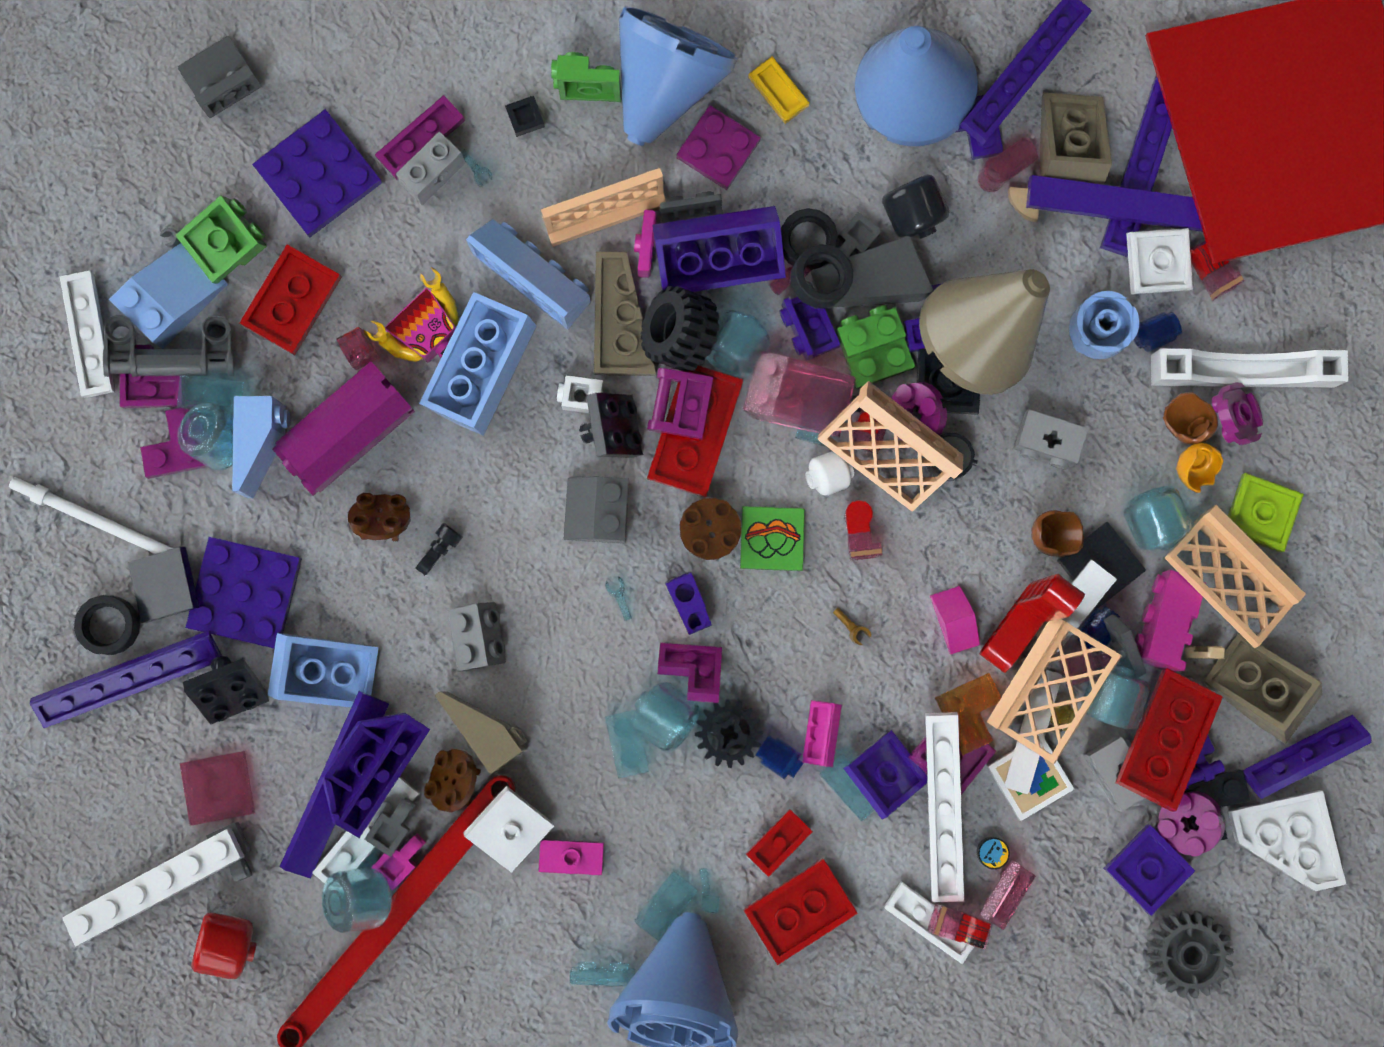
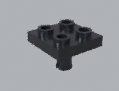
[916,349,980,415]
[579,392,643,458]
[183,656,269,725]

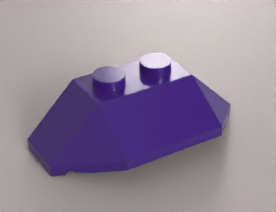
[322,713,430,838]

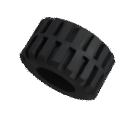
[640,286,720,372]

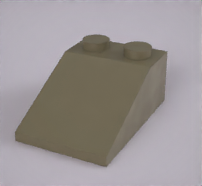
[1039,92,1112,185]
[1203,633,1323,744]
[435,691,527,774]

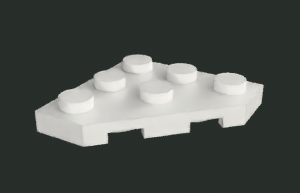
[1228,790,1346,891]

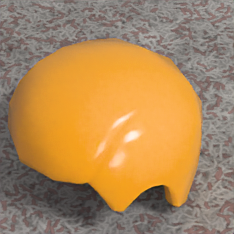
[1176,443,1224,493]

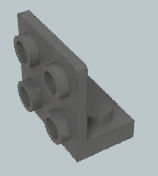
[178,36,262,118]

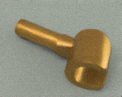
[833,608,871,645]

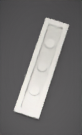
[59,270,115,398]
[312,777,420,893]

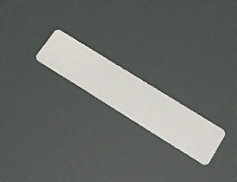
[1005,670,1062,794]

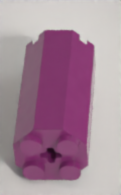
[272,361,415,496]

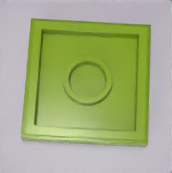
[1228,473,1304,553]

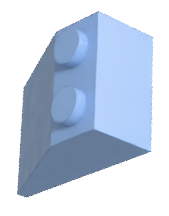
[109,243,228,349]
[232,396,290,498]
[268,633,379,707]

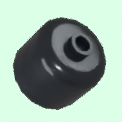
[882,174,950,239]

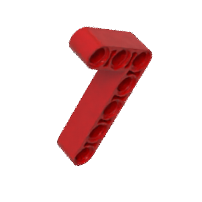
[979,574,1085,673]

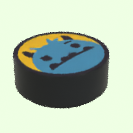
[977,837,1010,869]

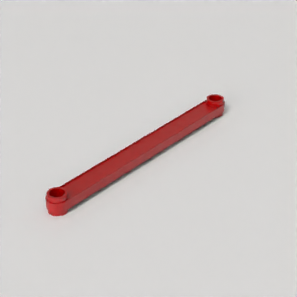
[277,775,516,1047]

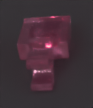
[1058,648,1112,687]

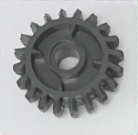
[1146,910,1234,998]

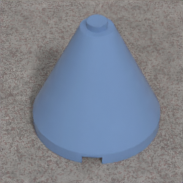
[619,6,738,146]
[855,26,978,146]
[607,912,738,1047]

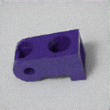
[664,572,712,635]

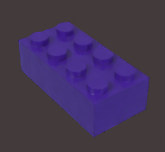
[652,206,786,292]

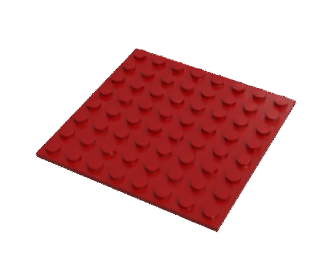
[1145,0,1384,264]

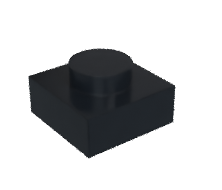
[505,95,545,137]

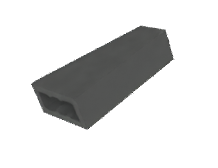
[805,236,933,309]

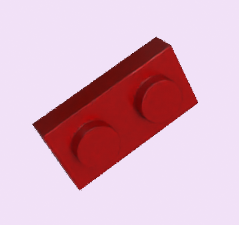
[746,809,813,877]

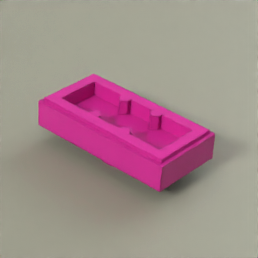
[634,210,657,278]
[802,700,842,767]
[539,839,604,875]

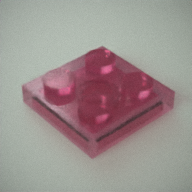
[180,751,255,826]

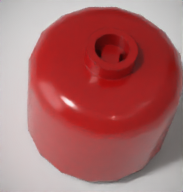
[191,913,257,979]

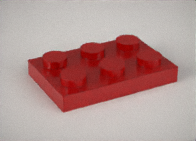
[239,244,342,356]
[743,858,858,965]

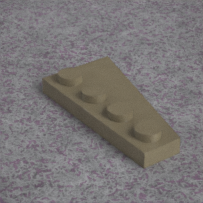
[594,252,656,376]

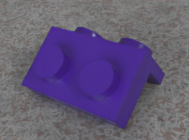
[779,297,841,361]

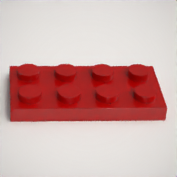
[647,365,744,498]
[1115,668,1223,812]

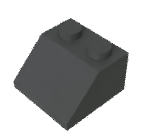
[563,476,630,544]

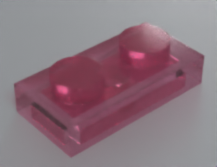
[979,861,1036,930]

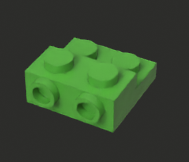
[551,52,621,102]
[175,195,267,284]
[835,305,915,390]

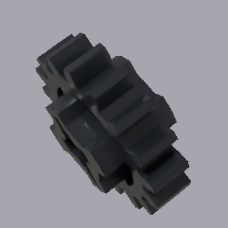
[695,699,763,768]

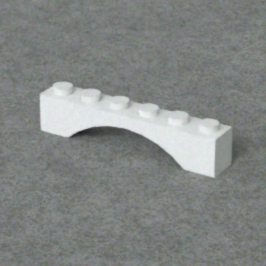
[1151,348,1348,388]

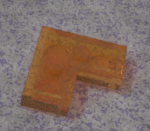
[935,673,1002,755]

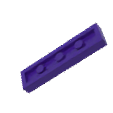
[1243,715,1372,799]

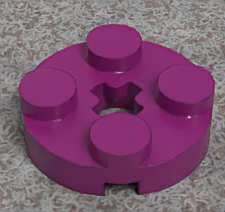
[891,382,947,440]
[1212,382,1263,445]
[1158,791,1225,856]

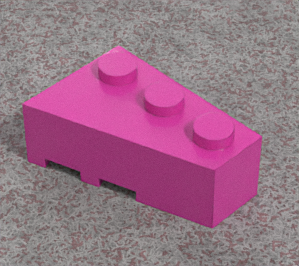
[1134,570,1206,672]

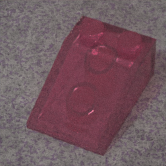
[743,351,856,438]

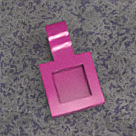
[370,833,426,890]

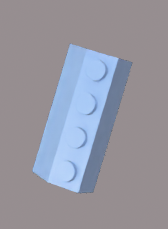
[466,219,591,330]
[419,292,537,436]

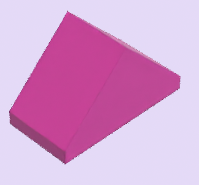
[930,586,980,655]

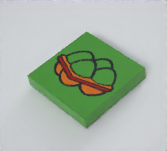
[740,506,805,571]

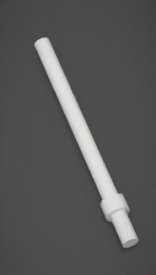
[9,477,174,554]

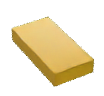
[748,56,810,124]

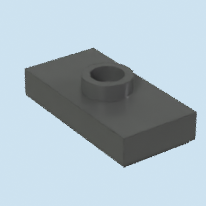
[1104,614,1146,679]

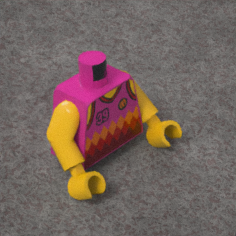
[364,267,459,363]

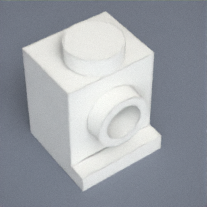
[557,375,604,413]

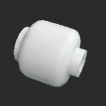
[805,451,854,495]

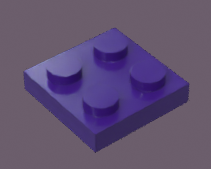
[843,730,927,819]
[1103,824,1195,916]

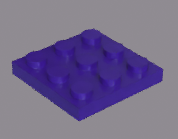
[252,109,382,238]
[185,537,302,649]

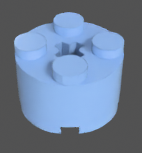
[1069,291,1139,359]

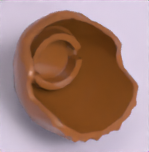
[1163,392,1218,445]
[1031,510,1084,557]

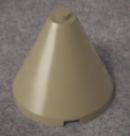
[919,269,1050,395]

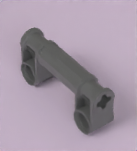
[103,315,234,377]

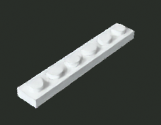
[925,712,964,902]
[62,828,245,946]

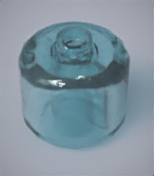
[706,310,770,378]
[177,402,234,470]
[1122,486,1193,550]
[1081,664,1151,730]
[632,682,701,753]
[322,868,392,933]

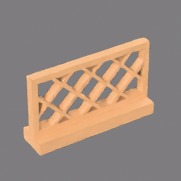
[541,168,665,247]
[818,381,963,511]
[1165,505,1306,648]
[987,619,1122,764]

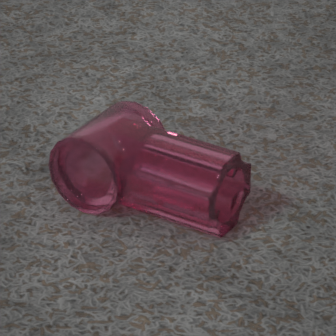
[977,137,1039,192]

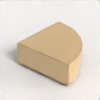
[1008,187,1039,222]
[1184,646,1225,659]

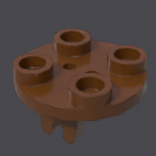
[348,493,411,542]
[679,498,741,560]
[424,749,481,813]

